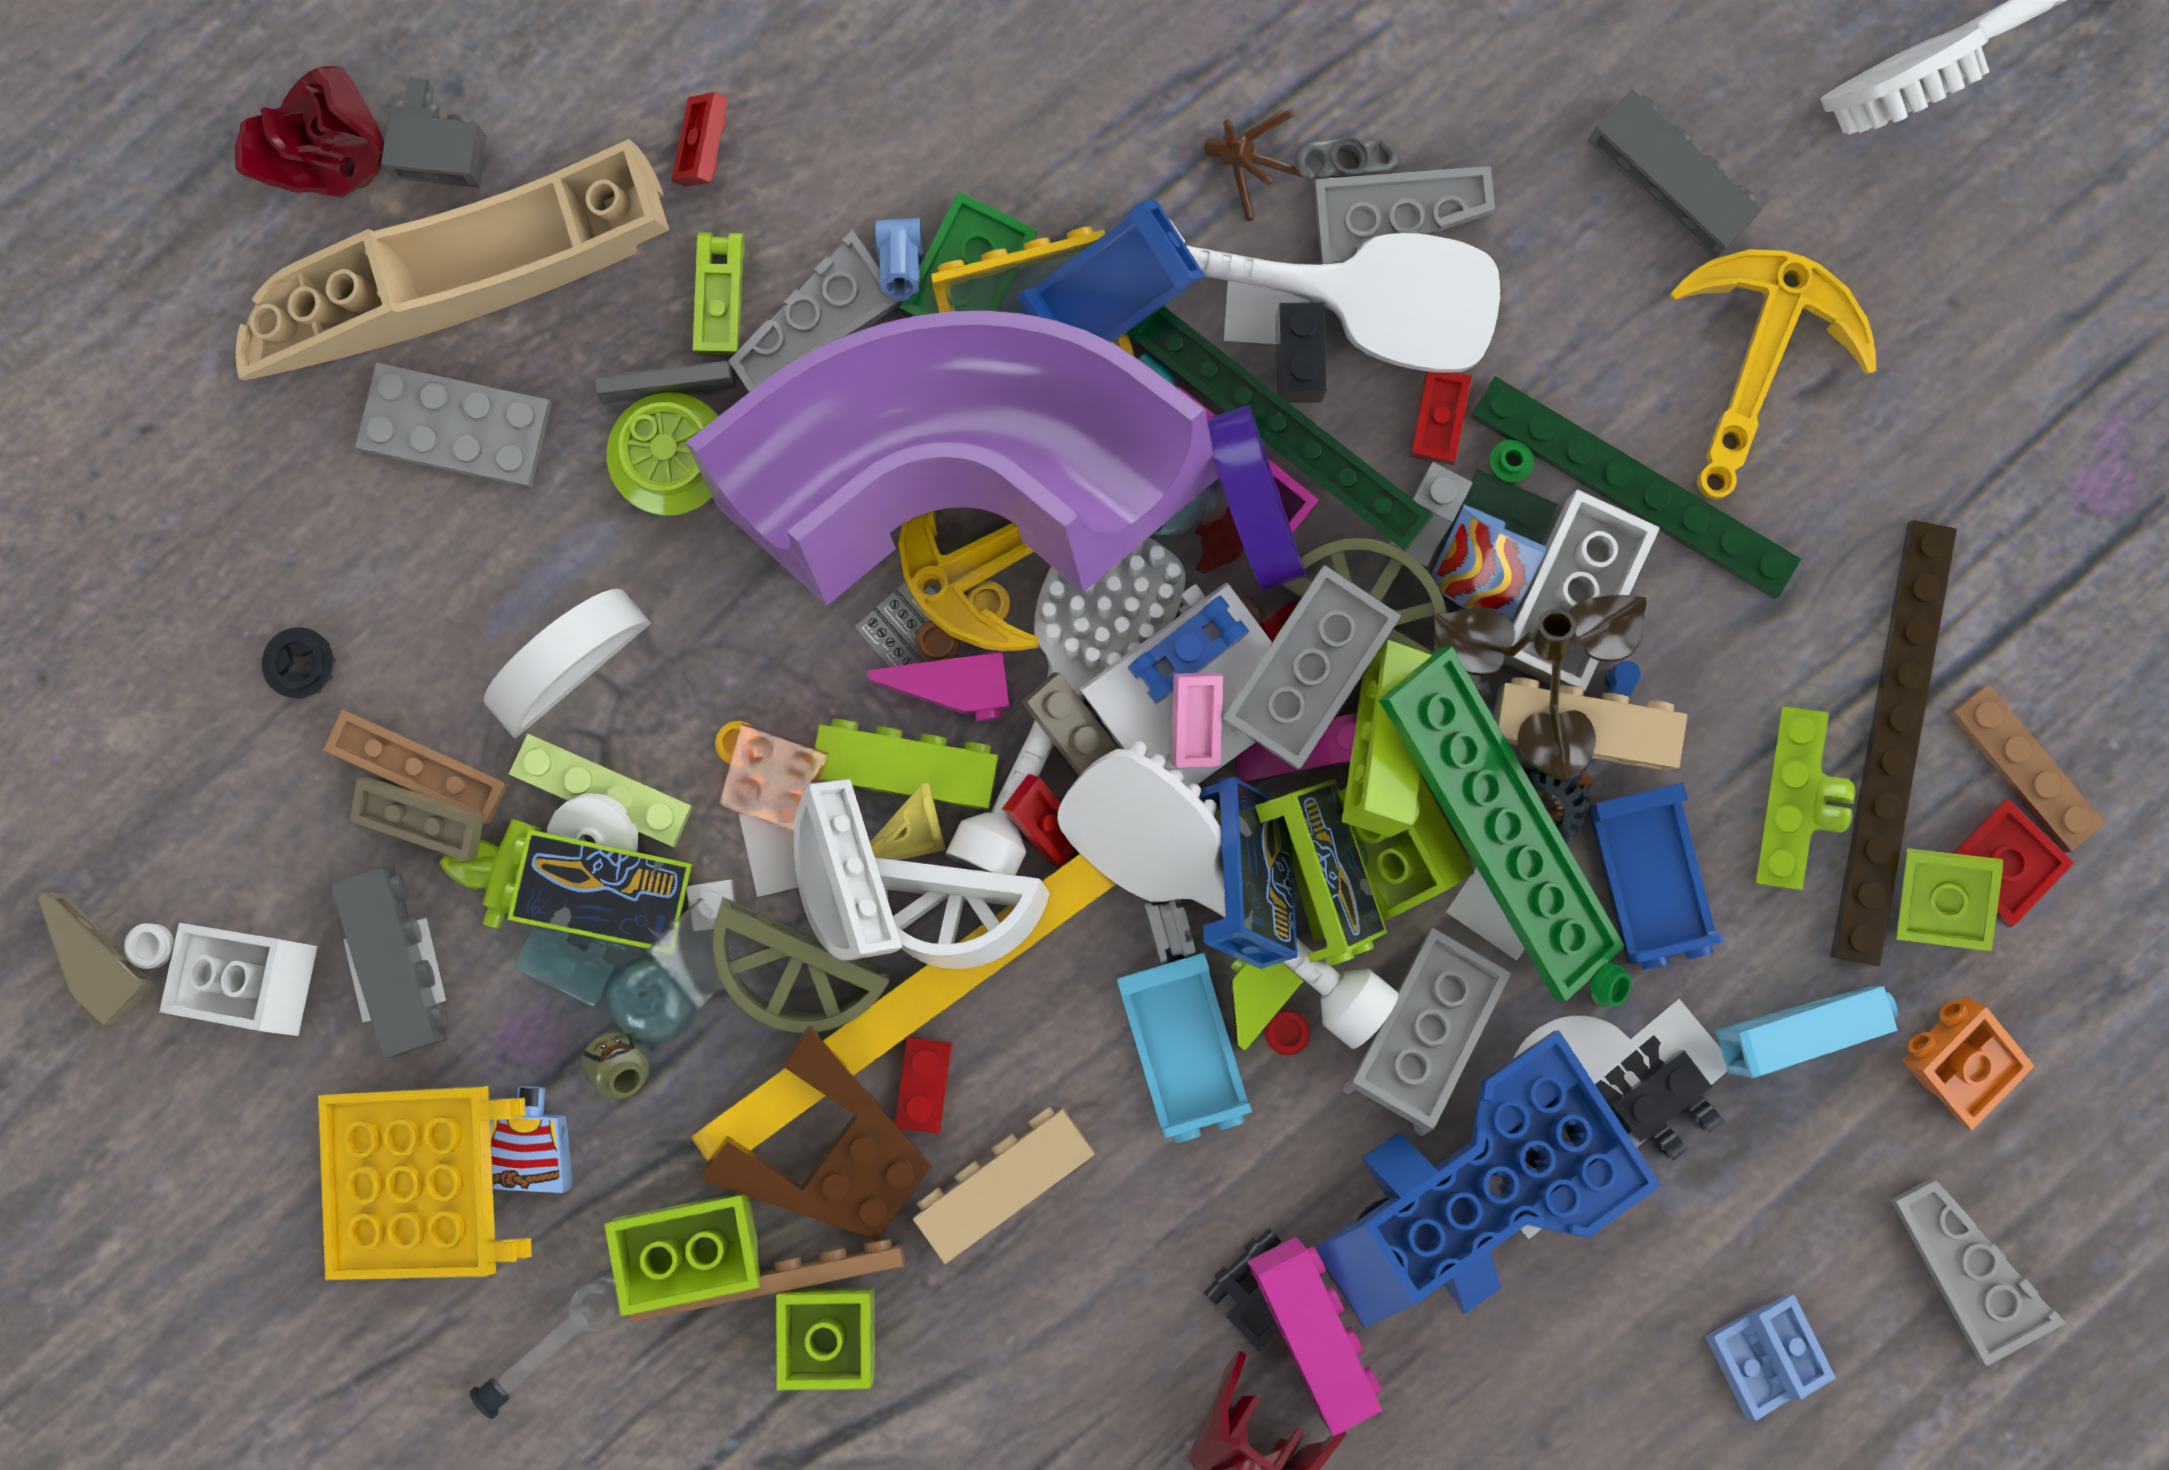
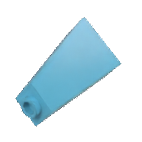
[1715,986,1898,1078]

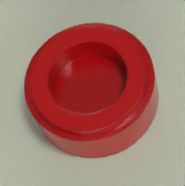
[1264,1010,1310,1056]

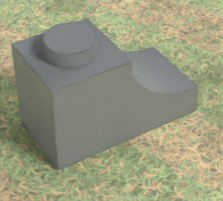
[1389,462,1473,569]

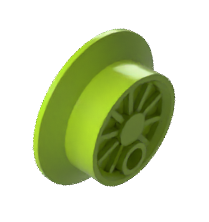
[606,392,719,516]

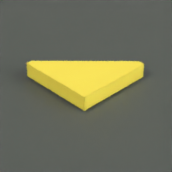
[870,783,946,860]

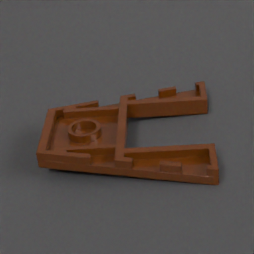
[700,1025,931,1240]

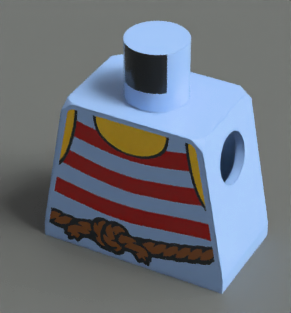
[490,1086,572,1193]

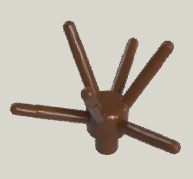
[1204,109,1301,221]

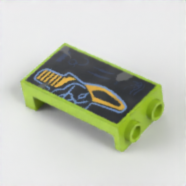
[1255,779,1387,966]
[501,829,692,953]

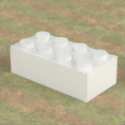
[1503,489,1660,691]

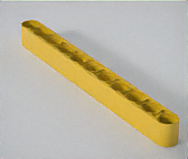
[691,854,1116,1162]

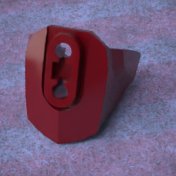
[235,66,384,198]
[1187,1350,1347,1470]

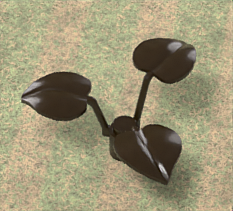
[1434,595,1647,780]

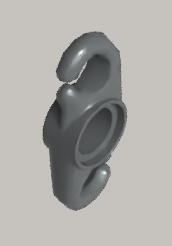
[1294,137,1400,181]

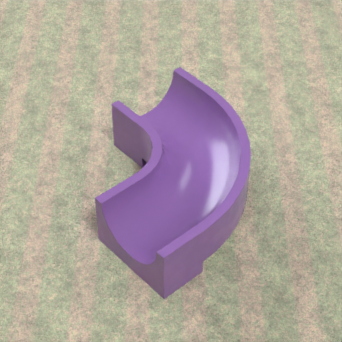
[686,311,1218,606]

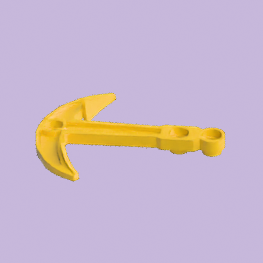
[1670,249,1876,500]
[899,511,1039,651]

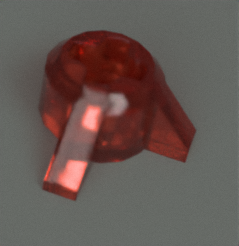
[1194,506,1244,574]

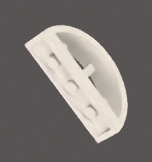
[484,589,651,739]
[794,779,902,961]
[875,858,1050,969]

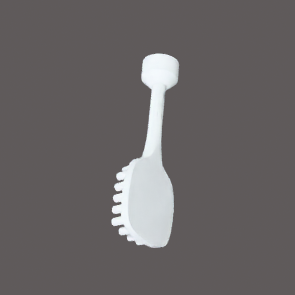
[1820,0,2067,135]
[1169,219,1500,373]
[945,537,1186,875]
[1058,741,1398,1049]

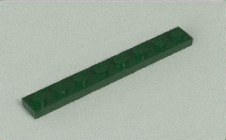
[1127,306,1434,552]
[1470,376,1801,599]

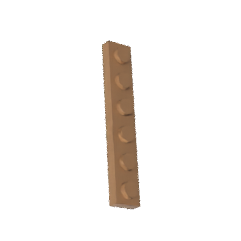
[629,1238,906,1323]

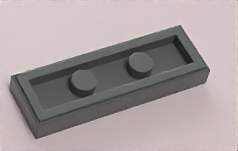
[595,361,736,403]

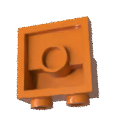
[1902,996,2035,1130]

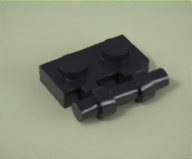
[1204,1228,1282,1351]

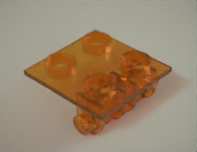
[719,723,828,831]

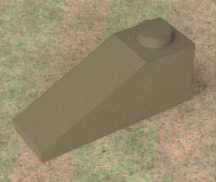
[38,892,159,1026]

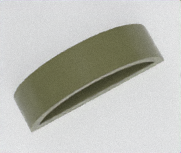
[1282,538,1447,655]
[713,897,890,1033]

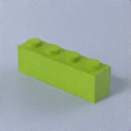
[1342,640,1432,837]
[810,719,999,811]

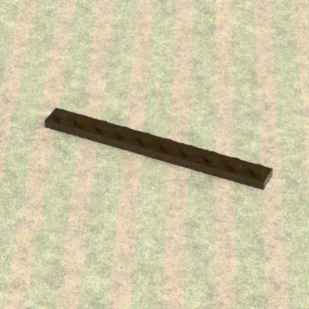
[1830,520,1957,966]

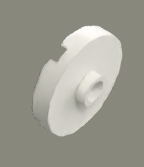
[547,793,638,852]

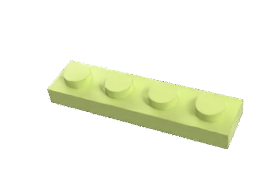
[509,733,693,847]

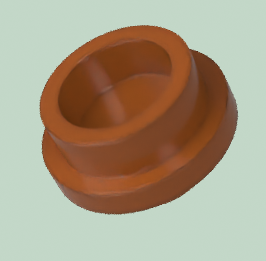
[915,620,960,662]

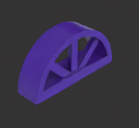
[1207,404,1307,590]

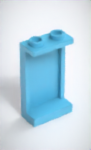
[1116,953,1252,1143]

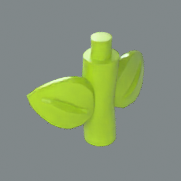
[439,819,542,929]

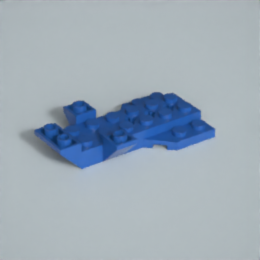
[1314,1030,1661,1328]

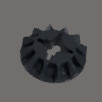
[262,627,336,699]

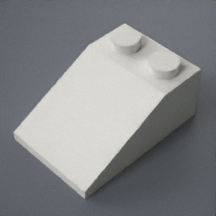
[159,923,317,1036]

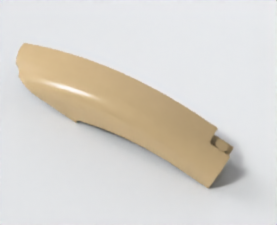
[236,139,669,381]

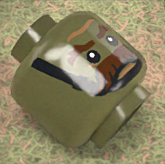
[582,1031,649,1100]

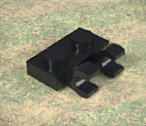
[1609,1050,1724,1160]

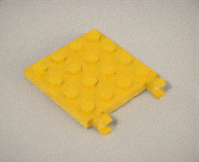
[318,1086,532,1280]

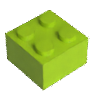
[776,1286,875,1390]

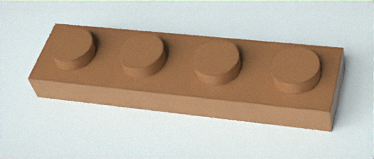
[1949,684,2106,852]
[323,709,509,825]

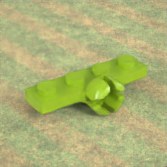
[1756,706,1856,891]

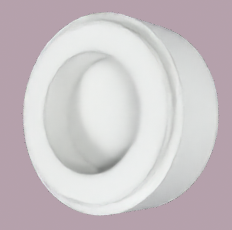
[124,924,175,969]

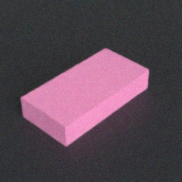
[1171,672,1223,768]

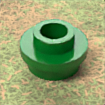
[1489,440,1534,484]
[1590,962,1632,1007]

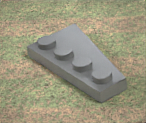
[1314,166,1495,264]
[729,229,901,392]
[1891,1179,2066,1367]

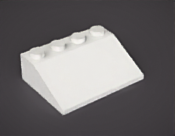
[1079,583,1272,787]

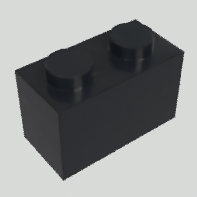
[1275,302,1327,403]

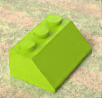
[1339,778,1475,921]
[604,1193,760,1316]

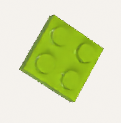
[1896,848,2003,951]

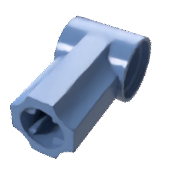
[876,218,923,301]

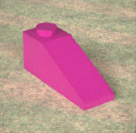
[868,652,1011,722]
[1234,714,1357,783]

